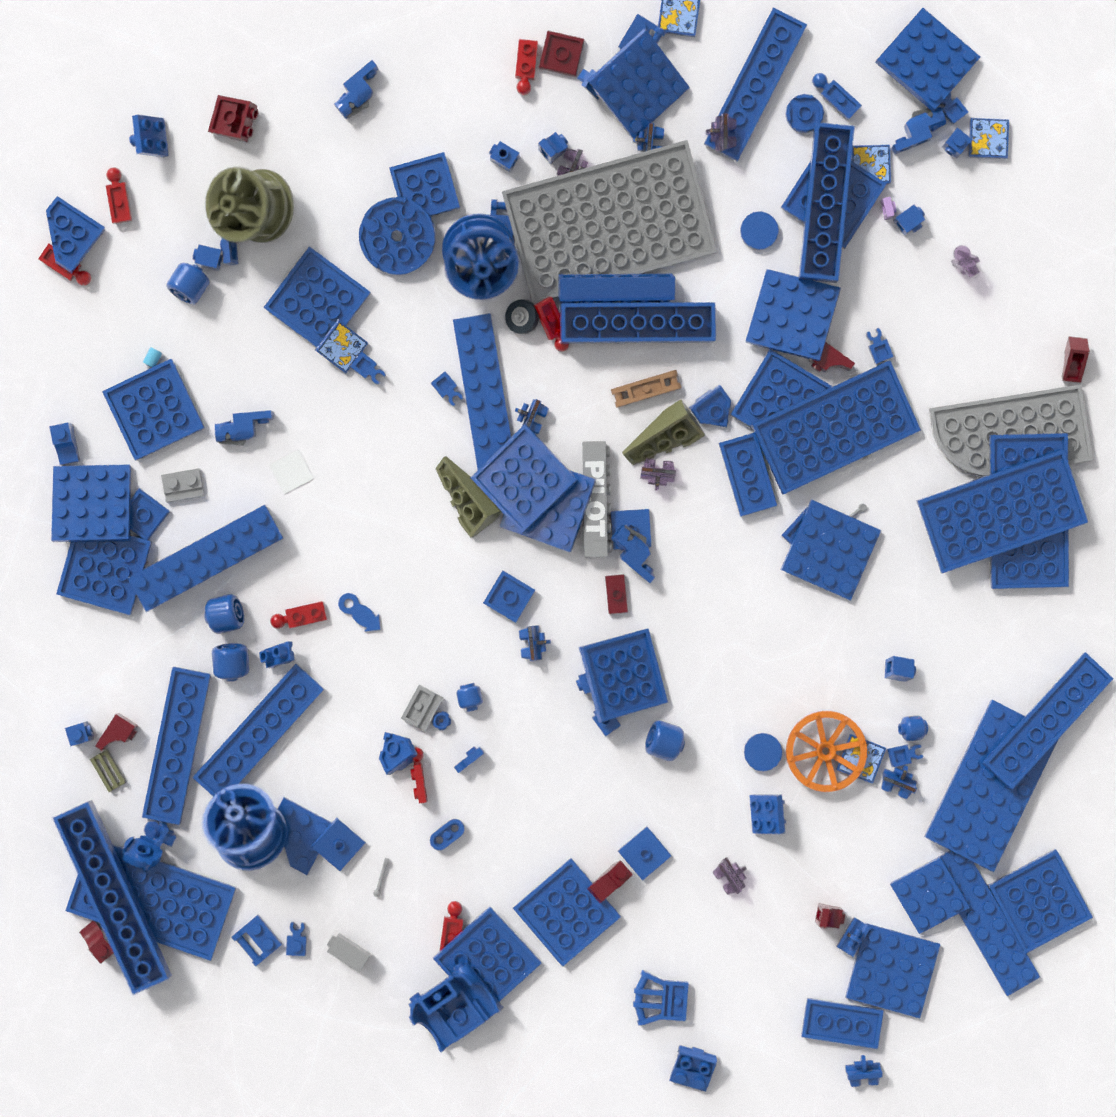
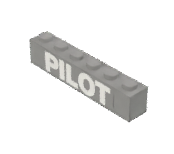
[582,441,611,557]

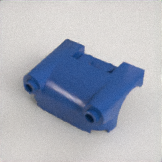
[408,961,504,1052]

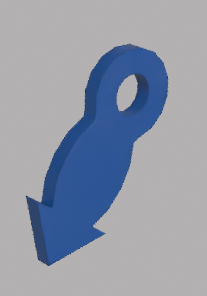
[338,593,380,631]

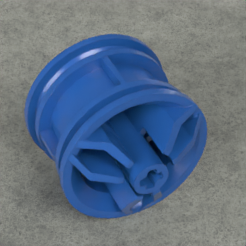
[442,214,519,300]
[202,784,287,871]

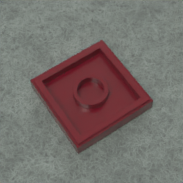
[539,30,585,77]

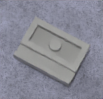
[161,468,205,502]
[401,684,444,731]

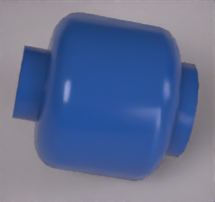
[456,683,483,712]
[898,715,928,741]

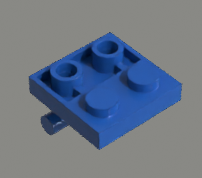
[669,1045,717,1092]

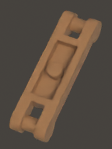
[611,370,682,408]

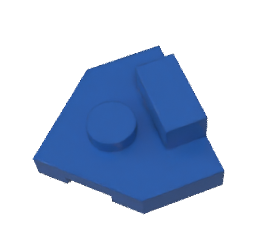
[689,385,731,427]
[379,732,417,775]

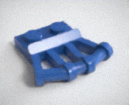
[633,970,689,1026]

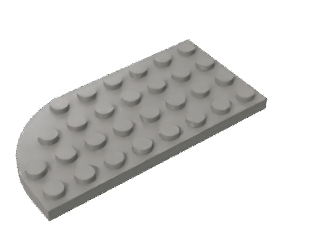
[929,384,1093,476]

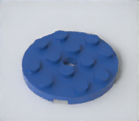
[359,197,436,275]

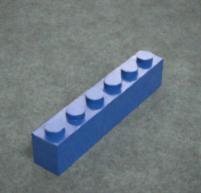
[558,273,675,303]

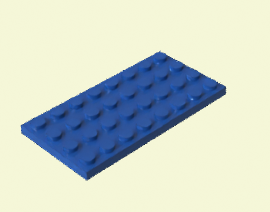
[751,360,921,495]
[989,433,1069,589]
[916,449,1088,573]
[924,699,1058,872]
[65,845,237,961]

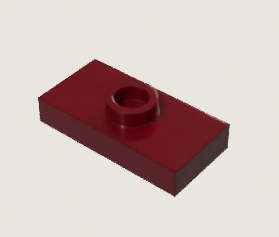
[605,574,628,614]

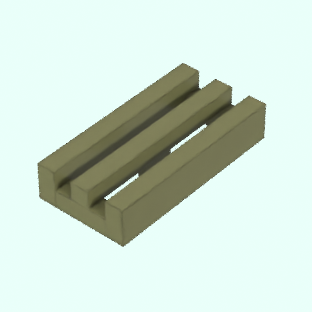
[90,749,126,792]

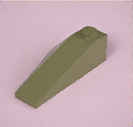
[622,399,705,465]
[435,456,502,538]

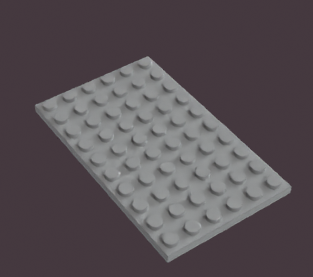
[502,140,717,303]

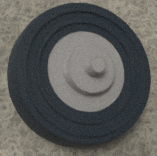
[505,299,539,334]

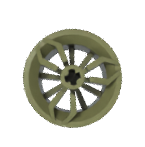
[205,167,294,243]

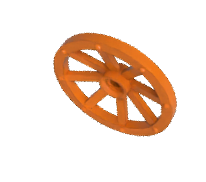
[786,711,867,792]

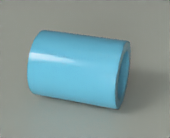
[143,347,162,367]

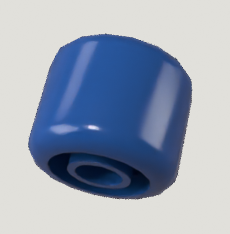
[166,263,210,304]
[204,594,244,634]
[211,643,249,681]
[645,720,685,761]

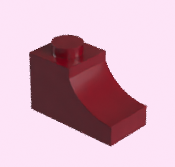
[1061,336,1090,383]
[809,342,855,372]
[95,713,138,751]
[587,860,633,903]
[815,903,845,929]
[79,921,114,964]

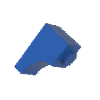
[538,132,569,164]
[49,423,80,465]

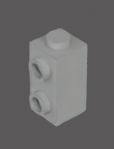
[327,933,371,973]

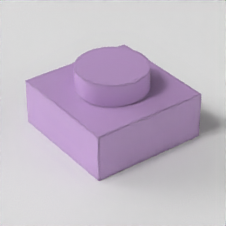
[880,197,896,220]

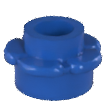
[432,711,451,730]

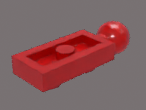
[515,39,538,95]
[105,167,132,224]
[38,243,91,286]
[534,297,569,352]
[270,601,327,629]
[411,747,428,804]
[439,901,463,952]

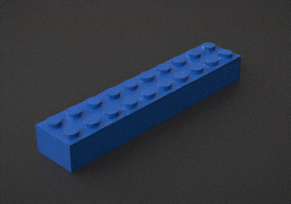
[53,800,172,995]

